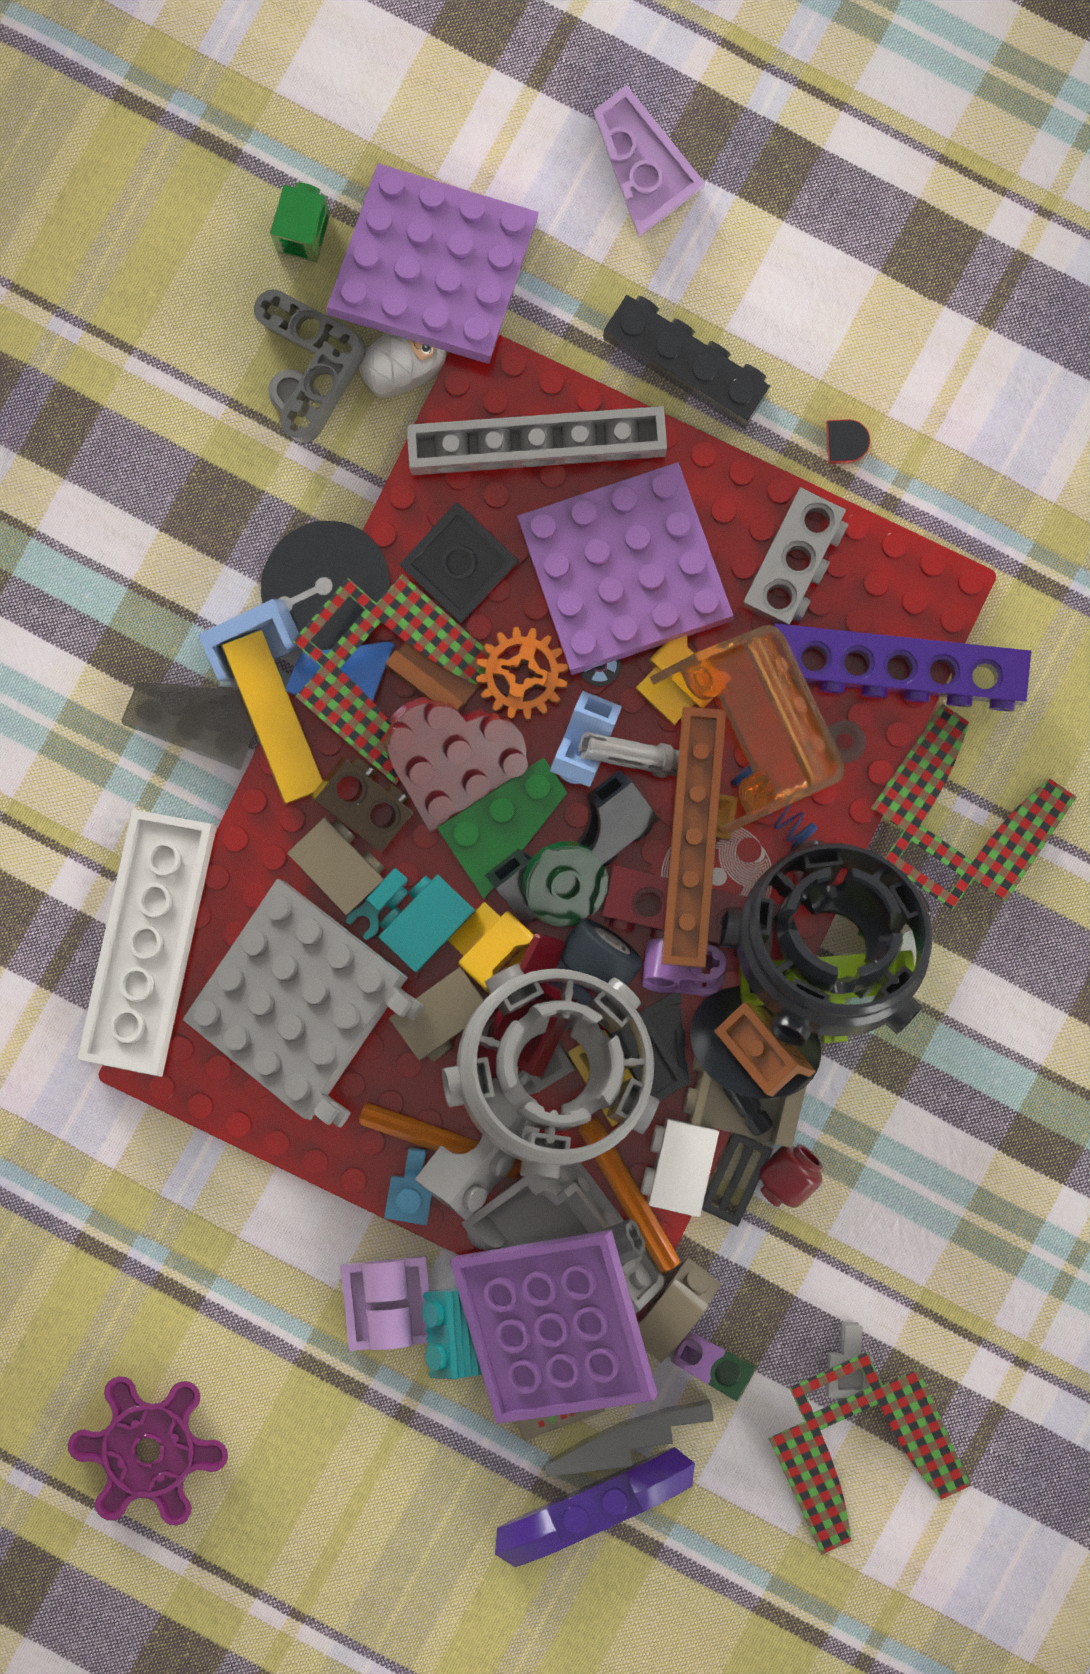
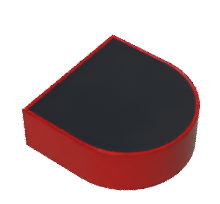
[826,419,870,465]

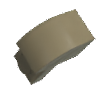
[638,1257,722,1363]

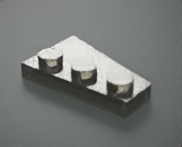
[121,682,256,770]

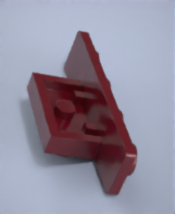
[477,933,578,1080]

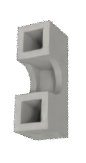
[415,1077,540,1221]

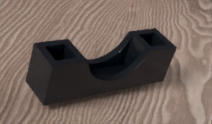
[485,770,660,926]

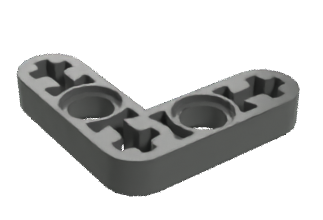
[254,289,365,443]

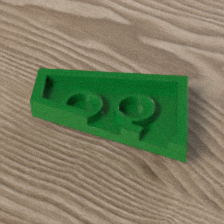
[437,758,567,899]

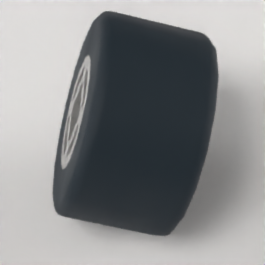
[560,919,642,986]

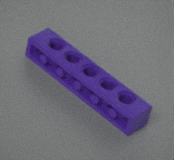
[767,624,1032,712]

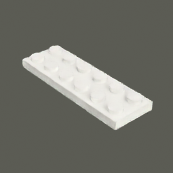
[77,809,217,1077]

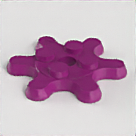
[67,1376,228,1526]

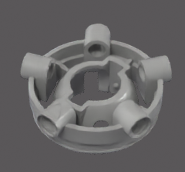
[442,963,659,1180]

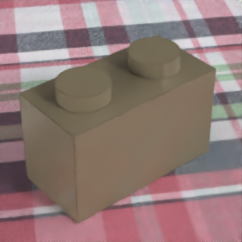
[287,817,385,916]

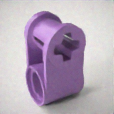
[642,938,726,997]

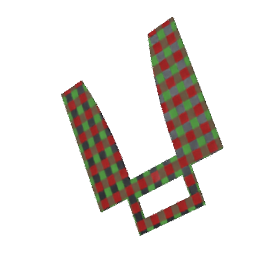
[292,575,490,785]
[871,704,1076,910]
[768,1352,971,1555]

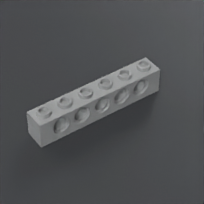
[407,406,667,475]

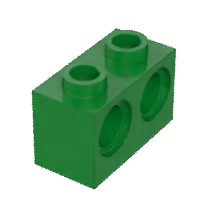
[270,182,330,263]

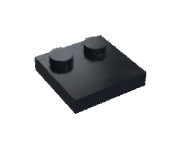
[399,502,520,623]

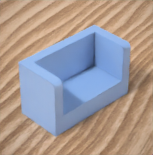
[198,599,300,682]

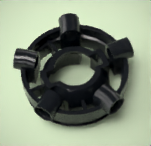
[720,841,932,1046]

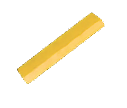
[222,630,322,804]

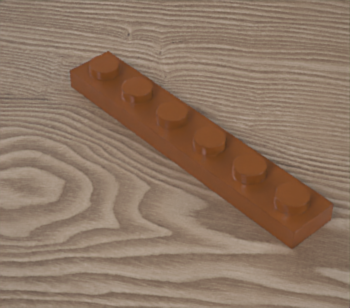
[661,706,726,969]

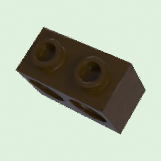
[310,756,414,853]

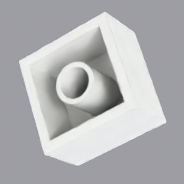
[641,1117,719,1217]

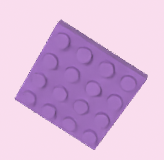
[326,164,539,364]
[517,462,734,675]
[450,1230,658,1424]

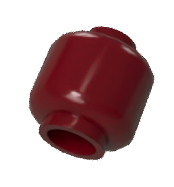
[759,1144,823,1208]

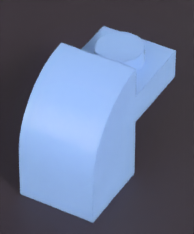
[550,691,622,787]

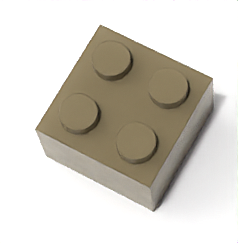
[389,967,489,1062]

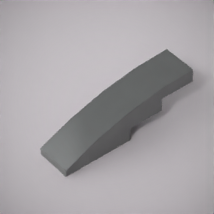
[545,1399,714,1477]

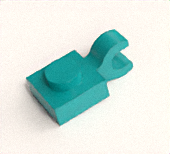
[346,868,409,940]

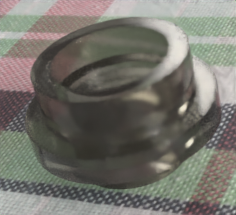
[823,721,866,763]

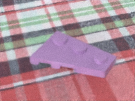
[593,85,705,238]

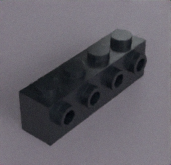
[603,295,771,429]

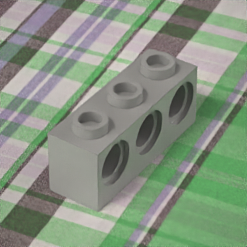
[741,487,848,625]

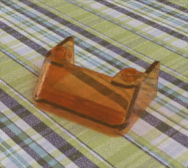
[650,625,844,835]

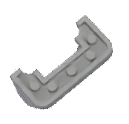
[461,1162,664,1313]

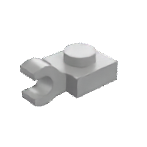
[826,1321,873,1399]

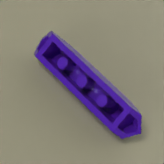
[495,1447,695,1567]

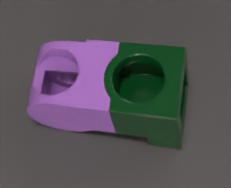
[670,1331,758,1402]

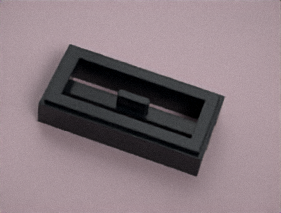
[702,1133,773,1227]

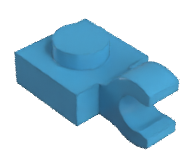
[384,1147,432,1225]

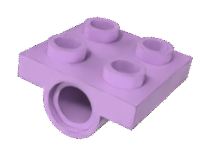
[341,1256,430,1351]

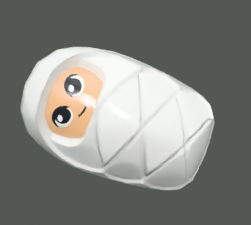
[358,333,447,399]

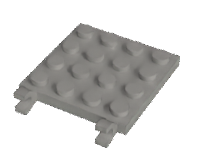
[182,879,424,1127]

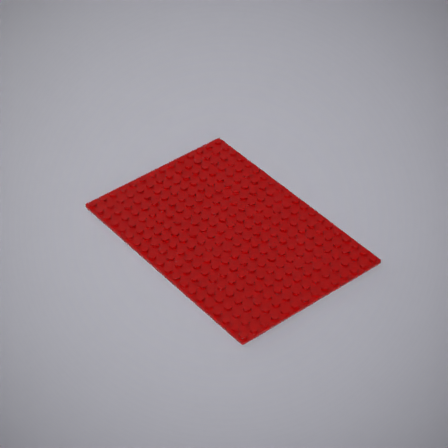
[98,334,996,1322]

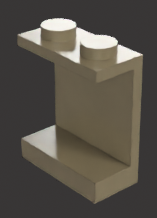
[682,1057,807,1148]

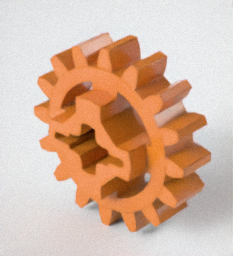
[476,627,568,721]

